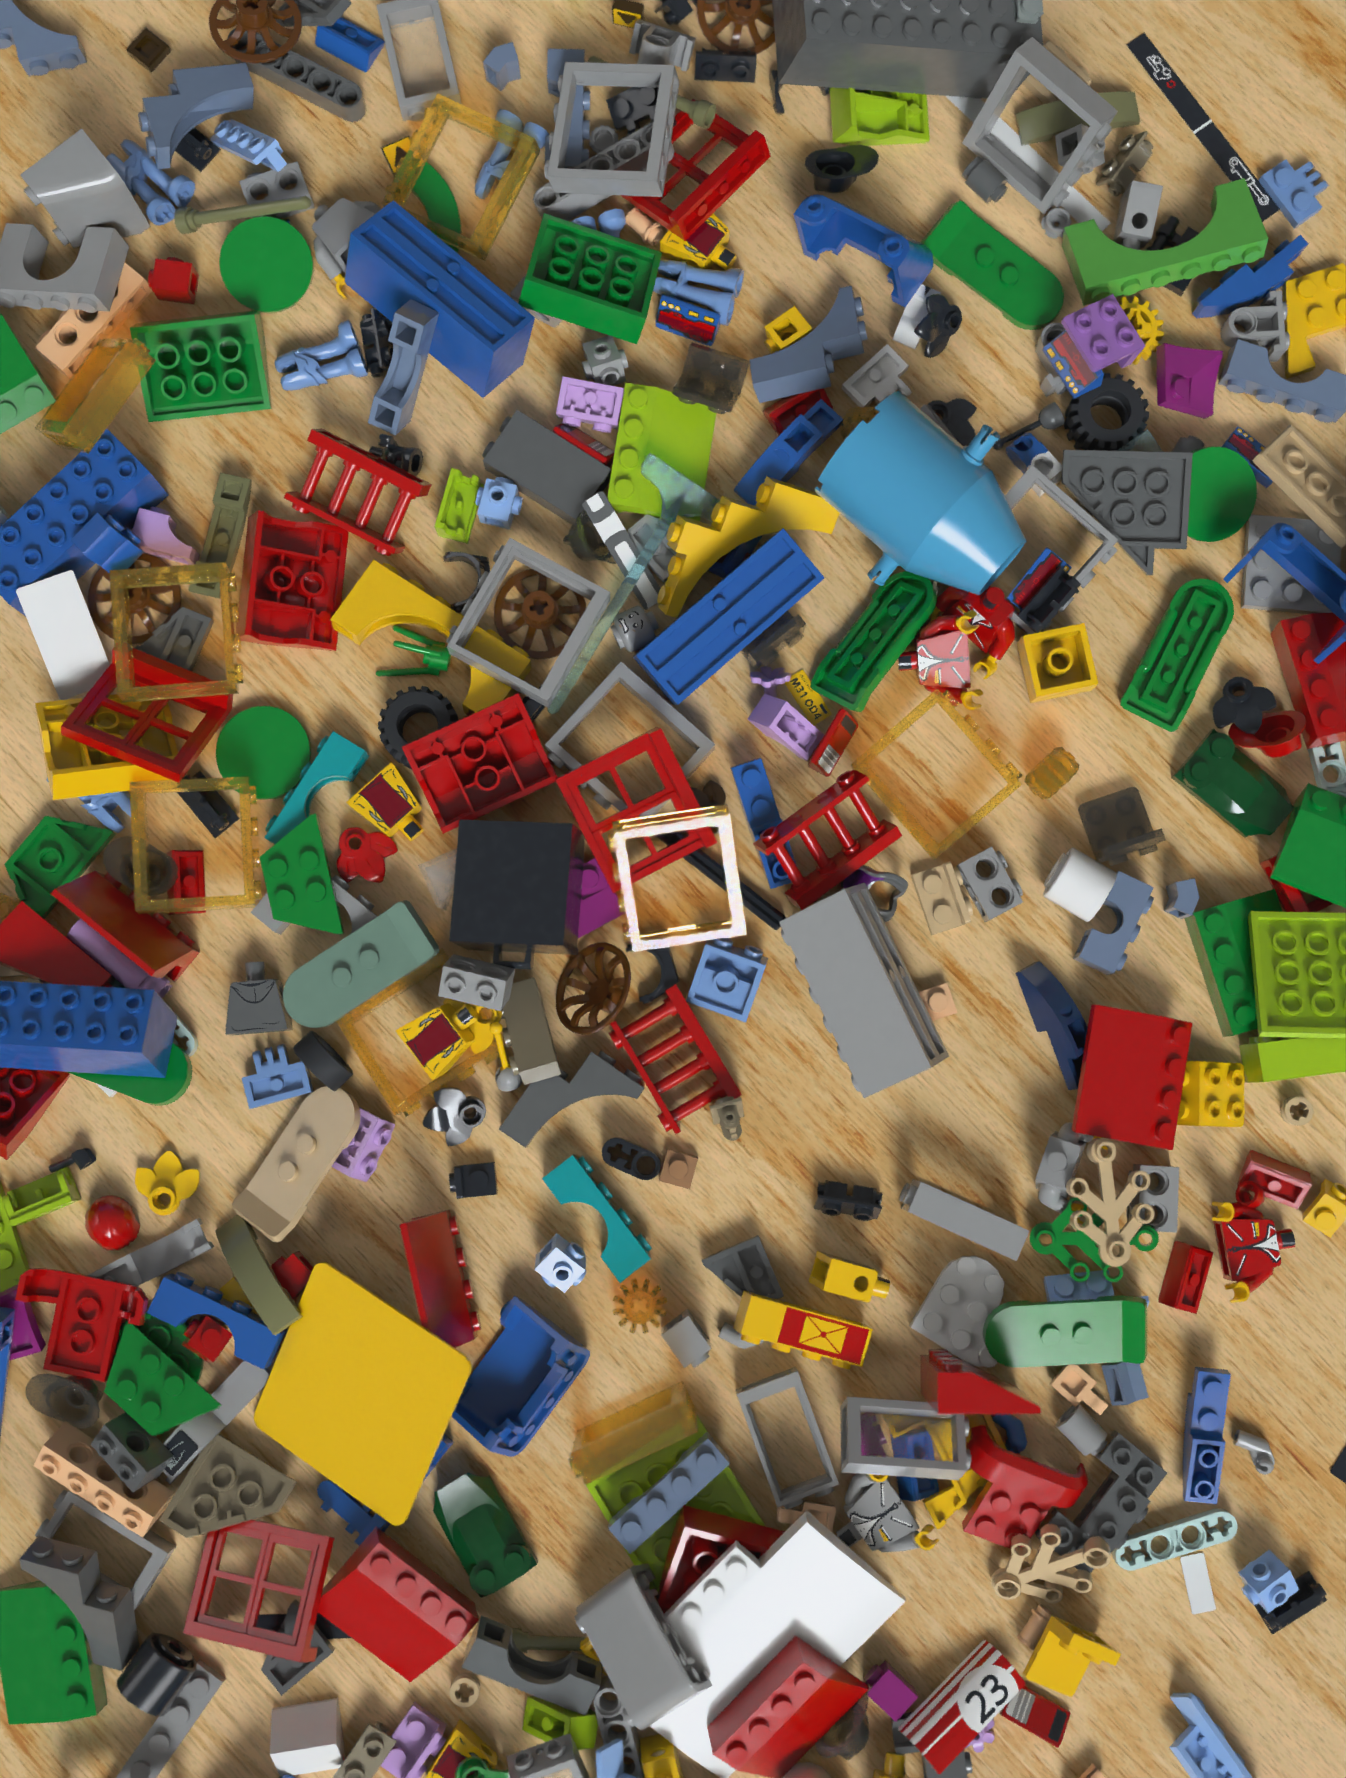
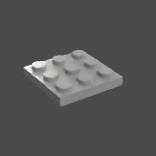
[1241,514,1341,614]

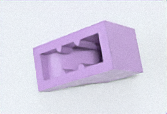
[133,507,200,566]
[747,694,824,761]

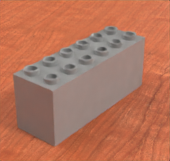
[779,883,949,1098]

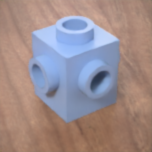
[476,477,523,530]
[535,1233,587,1293]
[1239,1550,1299,1613]

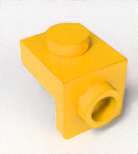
[1302,1179,1346,1238]

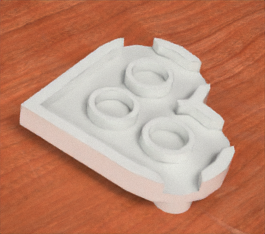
[909,1256,1004,1367]

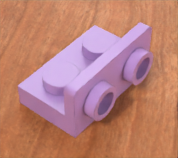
[556,376,624,433]
[332,1107,395,1182]
[381,1702,446,1778]

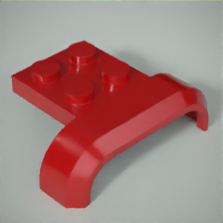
[15,1268,149,1382]
[962,1425,1088,1549]

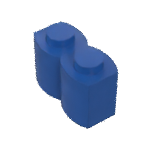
[71,512,144,579]

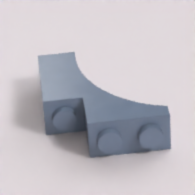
[0,0,87,76]
[138,63,254,169]
[749,285,868,403]

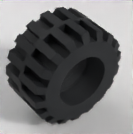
[1064,373,1149,451]
[378,686,459,769]

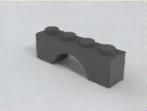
[462,1615,603,1715]

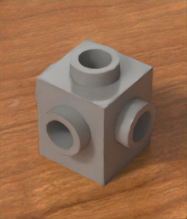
[1055,124,1105,174]
[582,335,629,386]

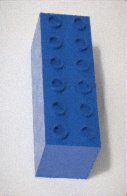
[344,200,535,398]
[0,428,169,616]
[633,528,825,705]
[0,981,177,1078]

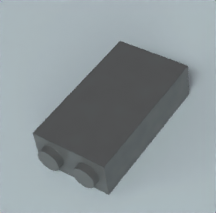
[482,410,611,528]

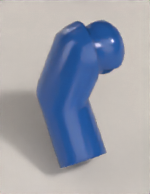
[991,1414,1027,1454]

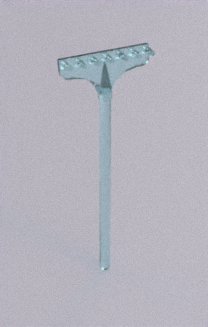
[547,453,720,714]

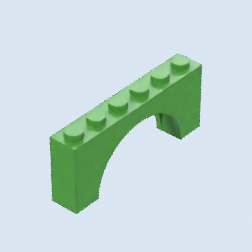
[1062,178,1269,306]

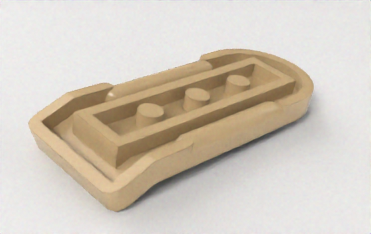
[232,1086,360,1243]

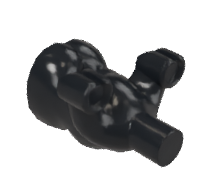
[369,434,423,476]

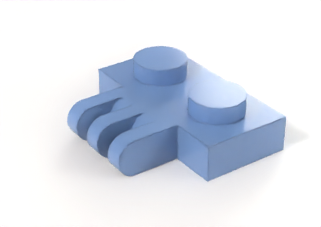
[1258,159,1329,229]
[242,1044,313,1109]

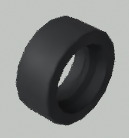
[293,1031,353,1091]

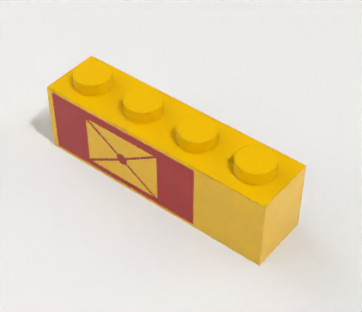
[733,1290,873,1369]

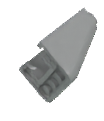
[20,129,151,248]
[575,1563,713,1730]

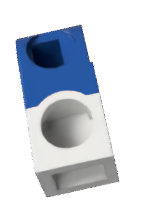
[1006,432,1062,497]

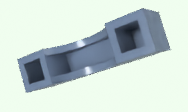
[545,49,591,180]
[368,299,439,436]
[1218,339,1346,423]
[608,1432,730,1554]

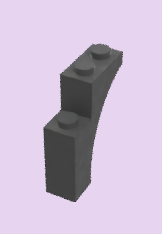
[499,1051,645,1148]
[19,1536,140,1671]

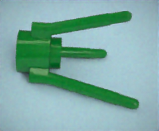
[376,625,451,677]

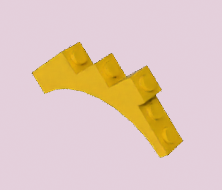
[657,476,839,618]

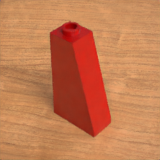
[0,901,115,987]

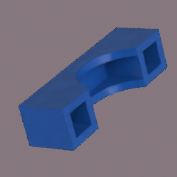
[147,1272,288,1370]

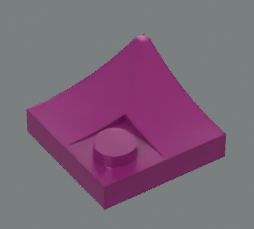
[1156,343,1223,419]
[578,858,626,938]
[0,1284,46,1361]

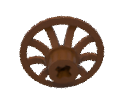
[209,0,302,63]
[697,0,775,54]
[88,553,182,644]
[494,569,586,659]
[556,942,631,1035]

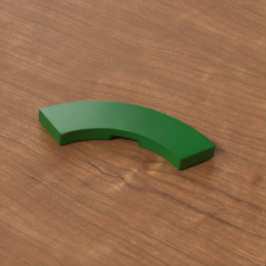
[405,159,462,254]

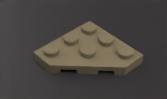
[159,1434,297,1538]

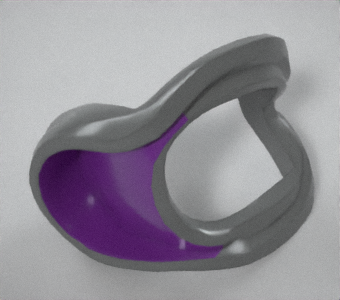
[841,865,908,922]

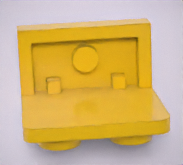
[1177,1061,1245,1127]

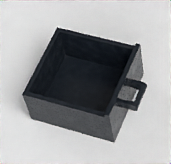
[449,820,585,970]

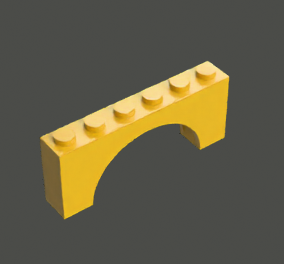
[331,559,531,716]

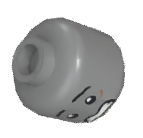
[610,606,659,652]

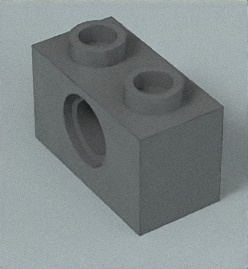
[91,1412,174,1492]

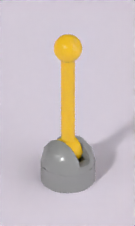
[490,1022,522,1091]

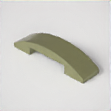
[1016,91,1140,146]
[188,472,252,599]
[215,1215,302,1336]

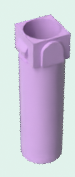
[66,919,172,998]

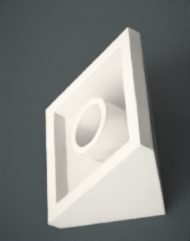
[270,1698,346,1777]

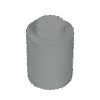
[1056,1404,1107,1456]

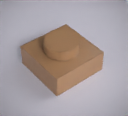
[659,1149,698,1189]

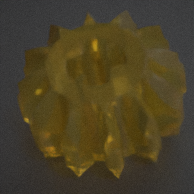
[1025,747,1079,800]
[613,1278,667,1334]

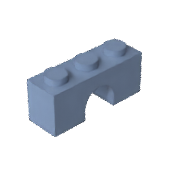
[1073,871,1154,975]

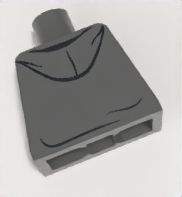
[225,962,293,1036]

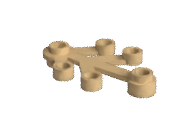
[1066,1138,1154,1267]
[991,1524,1111,1603]

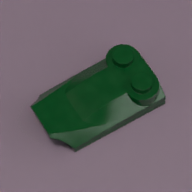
[1171,729,1294,838]
[433,1472,538,1598]

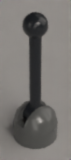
[992,402,1065,450]

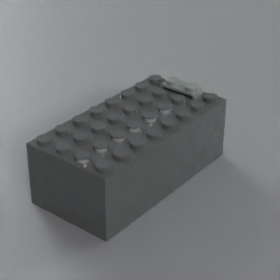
[772,0,1044,99]

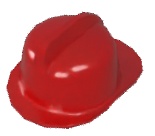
[1228,710,1306,758]

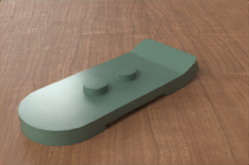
[283,900,440,1028]

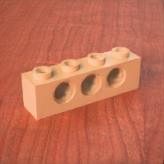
[35,262,152,381]
[34,1421,174,1538]

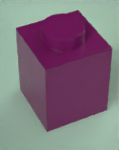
[864,1660,918,1722]

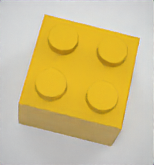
[1017,623,1098,703]

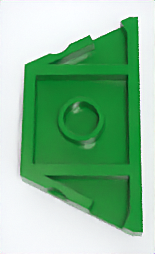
[260,814,344,935]
[4,816,116,919]
[104,1322,222,1436]

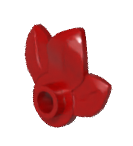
[336,827,398,883]

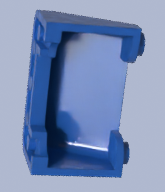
[793,194,933,307]
[452,1296,590,1457]

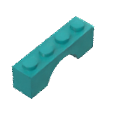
[264,731,369,844]
[542,1154,652,1283]

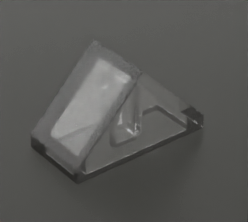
[418,848,457,911]

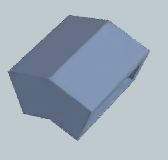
[483,42,521,92]
[1164,878,1200,919]
[1101,1362,1149,1406]

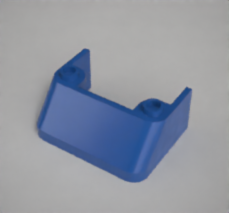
[1223,523,1346,664]

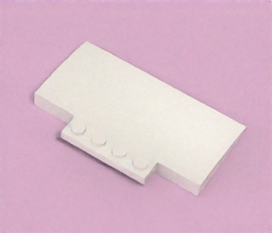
[650,1510,905,1778]

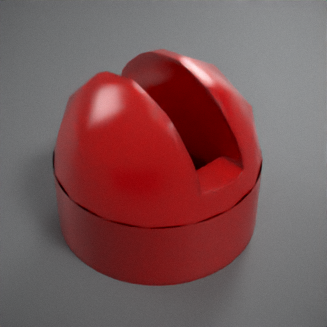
[1235,1181,1265,1208]

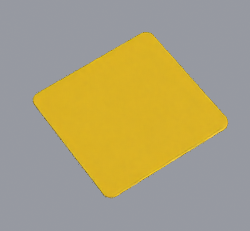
[254,1262,471,1526]

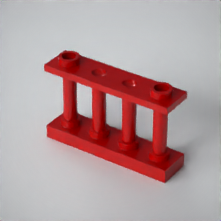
[284,428,432,556]
[753,769,902,910]
[608,985,742,1134]

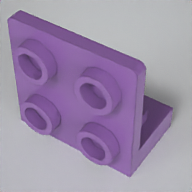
[1061,294,1145,372]

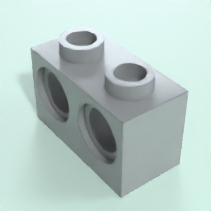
[239,161,315,219]
[956,847,1023,923]
[438,954,515,1011]
[1126,1164,1179,1233]
[661,1309,711,1368]

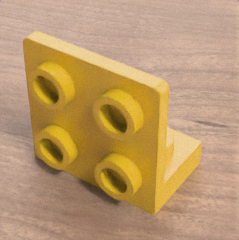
[1023,1616,1121,1697]

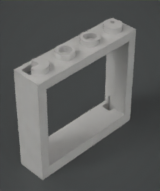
[962,37,1118,214]
[544,62,680,197]
[1005,465,1118,635]
[446,538,610,708]
[545,662,715,833]

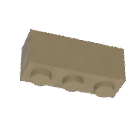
[501,977,561,1085]

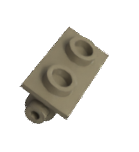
[1096,131,1153,196]
[710,1096,744,1141]
[333,1722,397,1778]

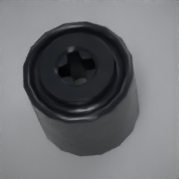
[117,1633,197,1716]

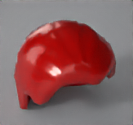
[85,1195,140,1251]

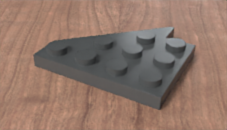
[1061,450,1193,576]

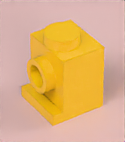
[764,306,813,354]

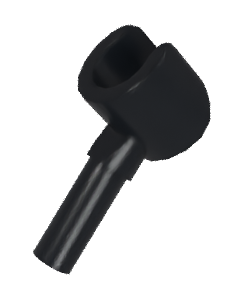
[49,1148,96,1173]

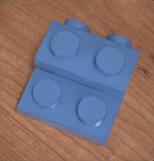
[686,935,768,1022]

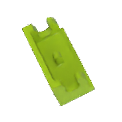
[434,468,484,544]
[2,1167,81,1227]

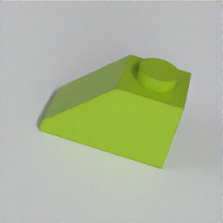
[522,1696,598,1750]

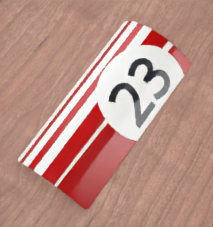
[898,1640,1025,1774]

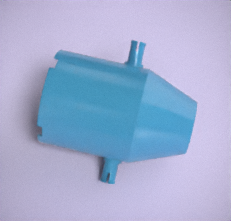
[815,391,1027,595]

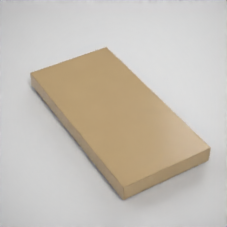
[1252,424,1346,548]

